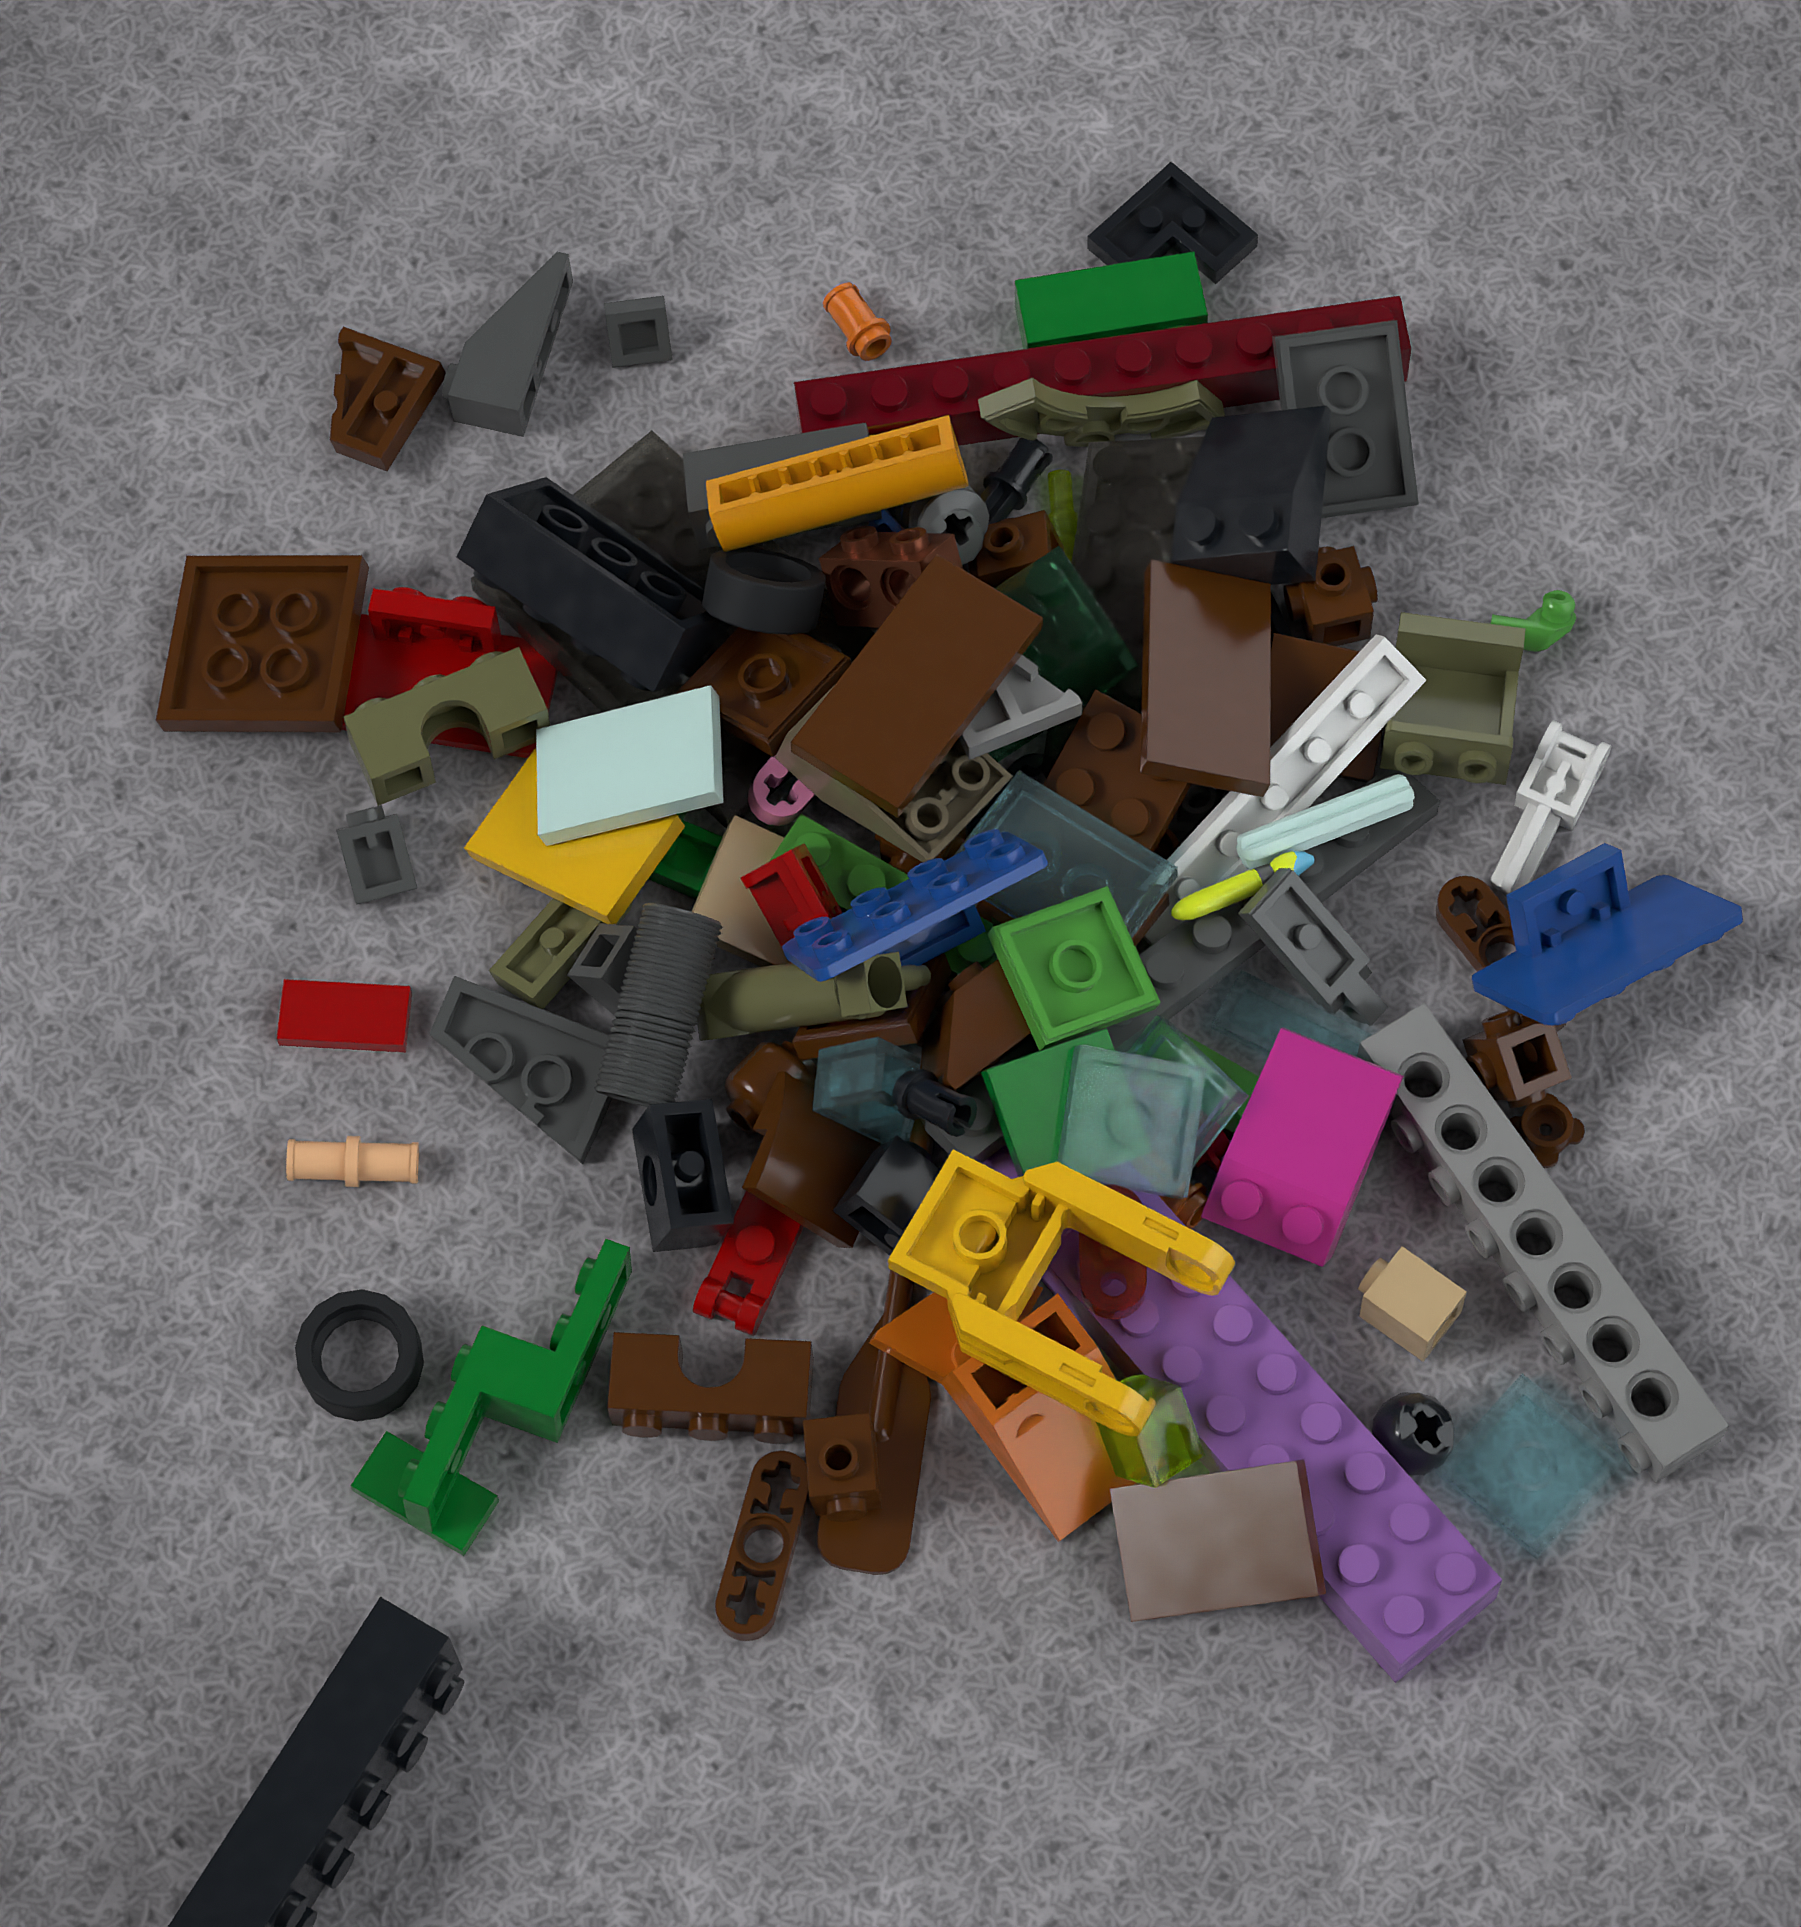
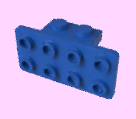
[782,829,1048,982]
[1472,843,1743,1026]

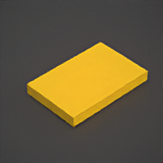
[464,749,685,924]

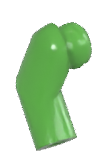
[1491,590,1576,652]

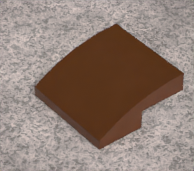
[742,1071,880,1248]

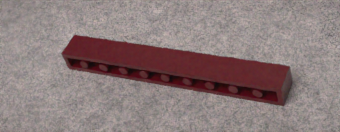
[794,296,1411,446]

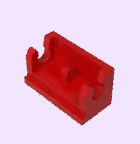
[740,843,843,963]

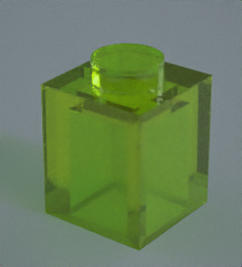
[1096,1375,1205,1488]

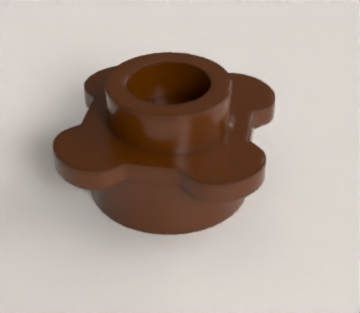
[1509,1093,1585,1168]

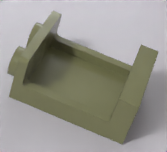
[1380,612,1526,785]

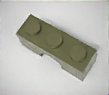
[343,647,550,806]

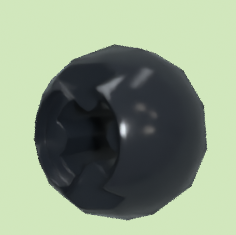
[1372,1392,1454,1476]

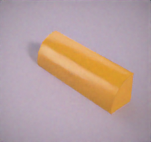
[706,415,969,552]

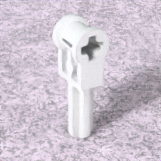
[1491,720,1611,895]

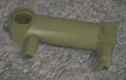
[696,952,931,1041]

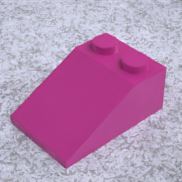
[1201,1027,1404,1267]

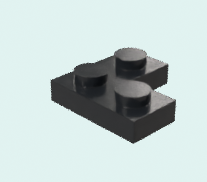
[1087,162,1258,284]

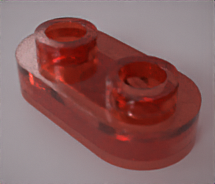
[1078,1185,1147,1319]

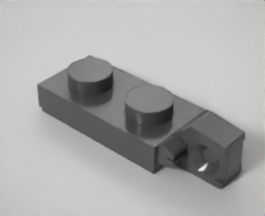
[1238,868,1388,1026]

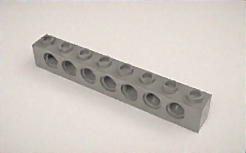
[1357,1003,1729,1483]

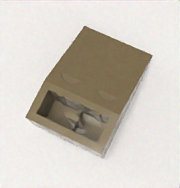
[775,686,1013,862]

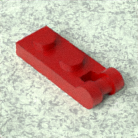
[693,1191,804,1336]

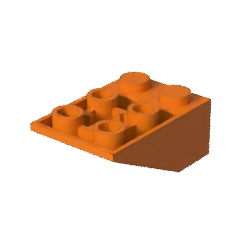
[940,1293,1164,1542]

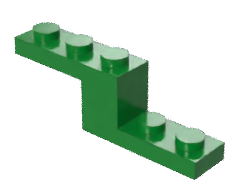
[398,1239,632,1532]

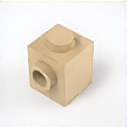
[1358,1246,1467,1362]

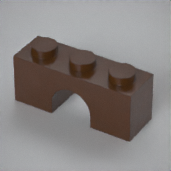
[607,1332,814,1444]

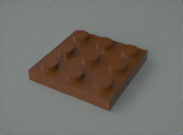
[156,555,369,733]

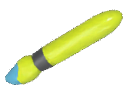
[1171,851,1315,920]

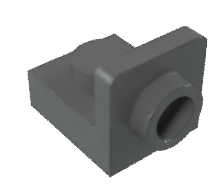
[336,805,418,905]

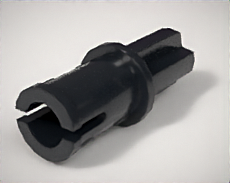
[980,438,1053,525]

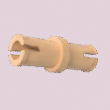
[286,1136,419,1187]

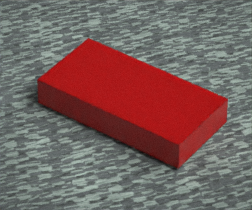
[277,979,412,1053]

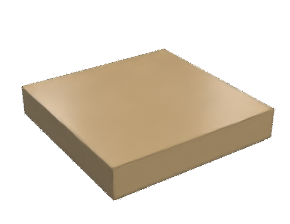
[692,815,790,967]

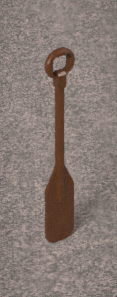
[817,978,952,1575]

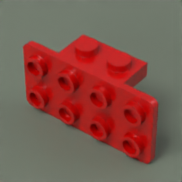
[342,587,561,758]

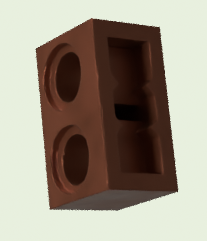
[819,526,963,628]

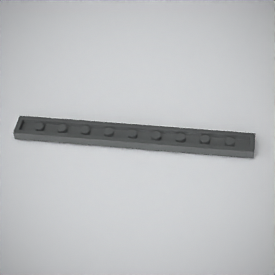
[925,769,1440,1163]

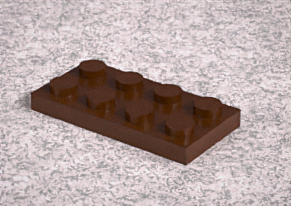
[976,689,1192,923]

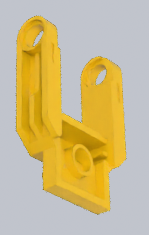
[888,1149,1235,1436]

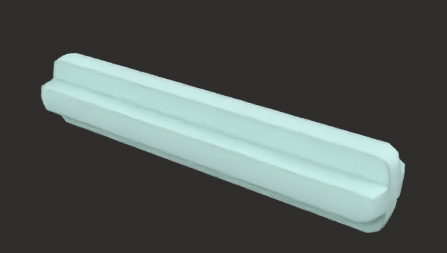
[1236,774,1415,870]

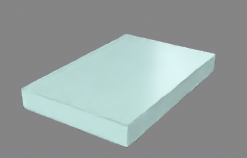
[536,685,723,846]

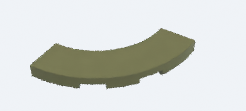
[978,378,1225,447]

